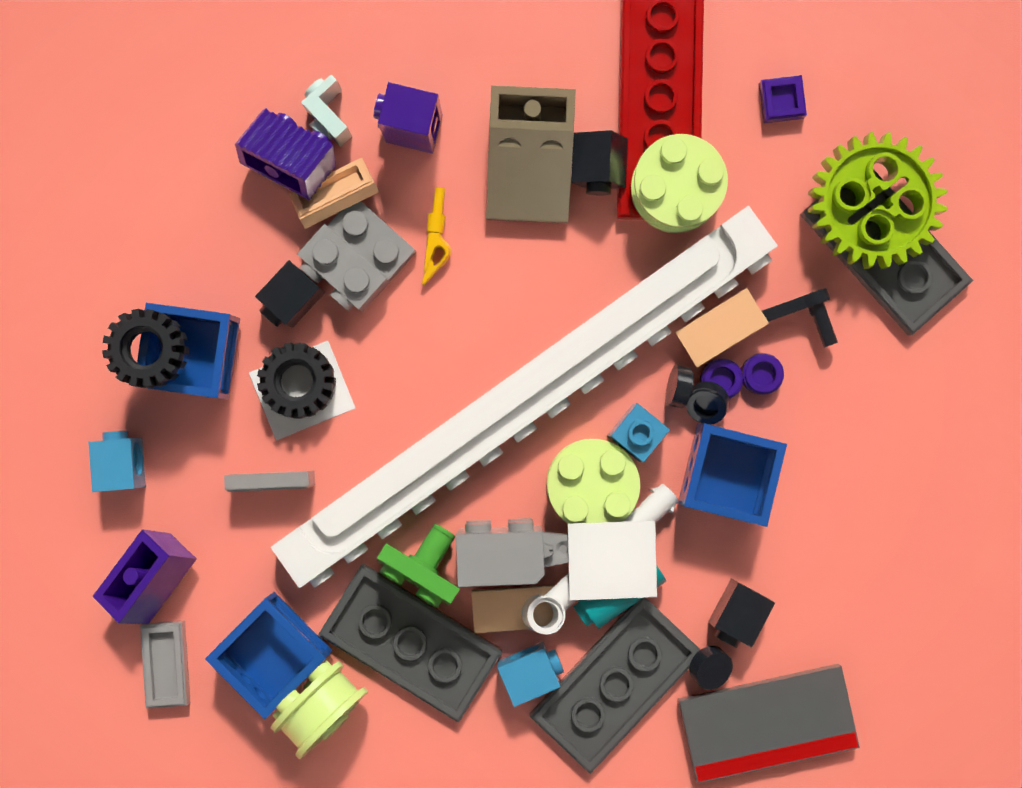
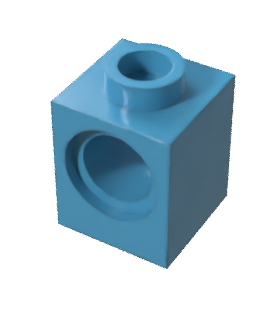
[607,403,670,462]
[88,431,146,492]
[497,642,564,707]

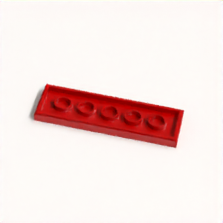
[617,0,704,220]

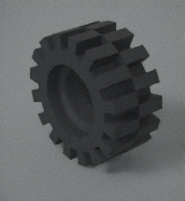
[102,309,189,388]
[257,343,336,419]

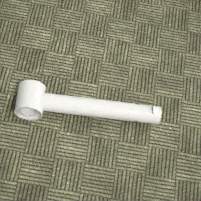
[522,484,679,635]

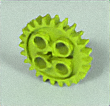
[808,132,948,269]

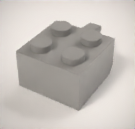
[456,518,569,587]

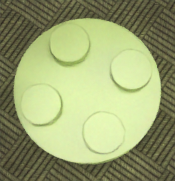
[631,134,728,233]
[546,439,640,524]
[270,660,368,759]

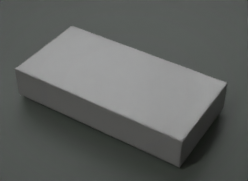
[224,470,315,492]
[140,620,191,709]

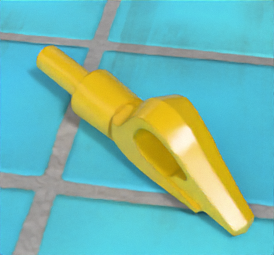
[421,187,451,285]

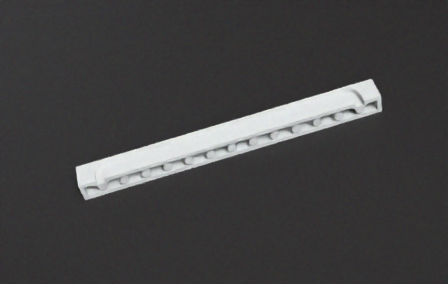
[270,205,778,588]

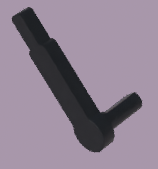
[762,288,838,348]

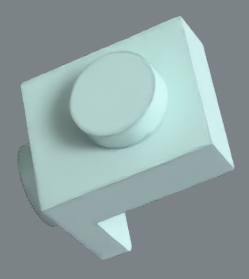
[301,75,352,147]

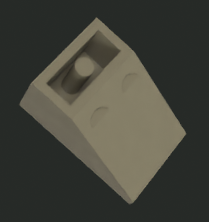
[486,85,576,224]

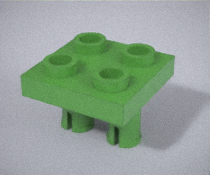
[377,524,460,608]

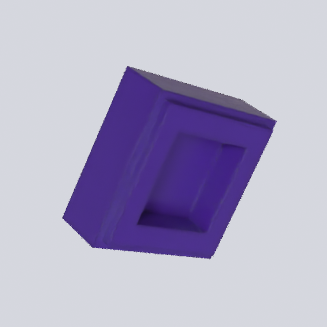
[759,75,807,124]

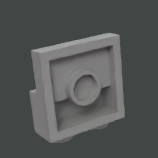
[297,201,416,312]

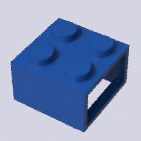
[133,302,240,400]
[678,423,787,527]
[205,592,332,719]

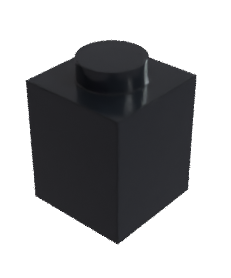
[571,130,628,196]
[255,260,325,328]
[708,578,775,648]

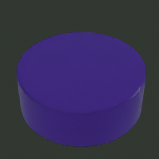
[741,353,784,395]
[700,359,743,399]

